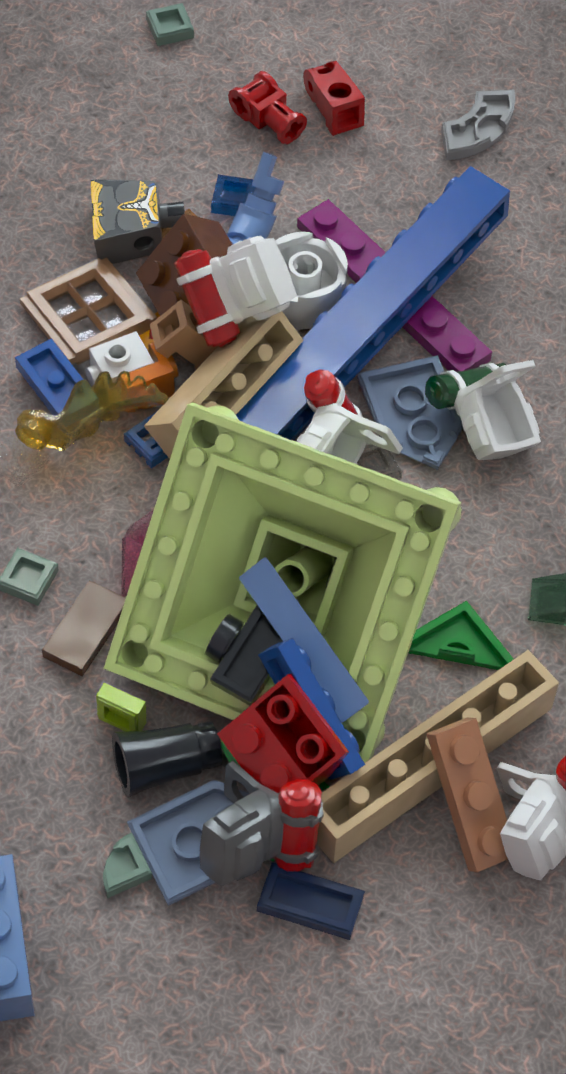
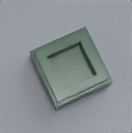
[146,3,194,46]
[0,547,59,606]

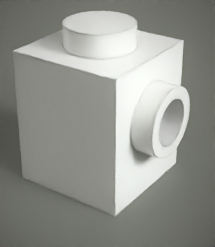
[85,331,154,405]

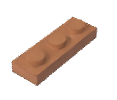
[426,717,508,873]

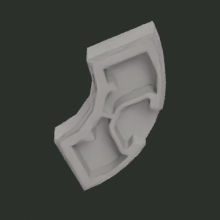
[441,90,515,160]

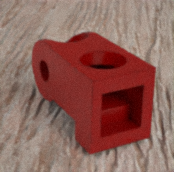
[303,61,365,136]

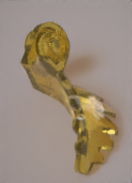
[15,371,169,451]

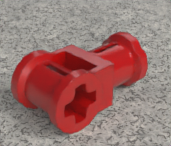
[228,71,307,145]

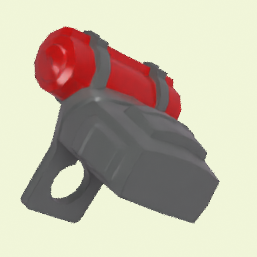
[200,761,324,887]

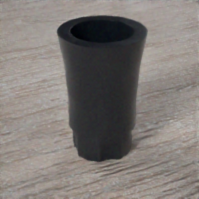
[112,722,223,798]

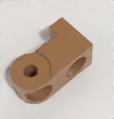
[150,300,218,369]

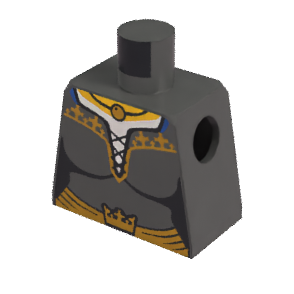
[91,179,185,264]

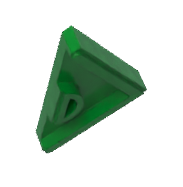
[408,600,514,670]

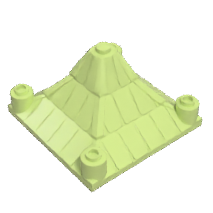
[104,402,462,763]

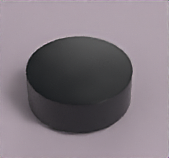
[205,614,244,663]

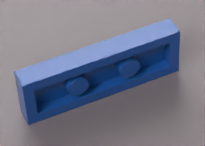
[258,638,365,780]

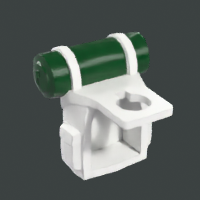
[425,360,541,460]

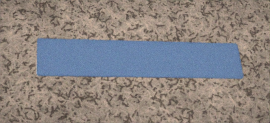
[239,557,369,723]

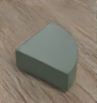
[103,832,152,898]

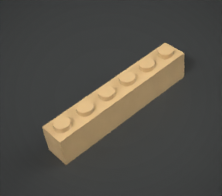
[317,650,559,864]

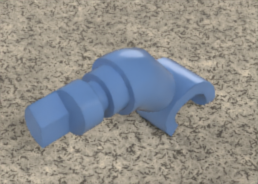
[227,152,284,244]

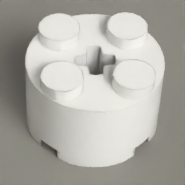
[276,232,348,331]

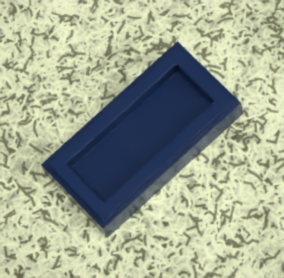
[257,863,365,940]

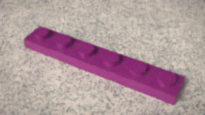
[297,199,492,372]

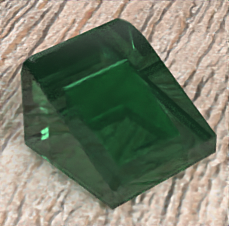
[528,573,566,625]

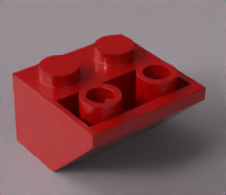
[217,674,349,793]

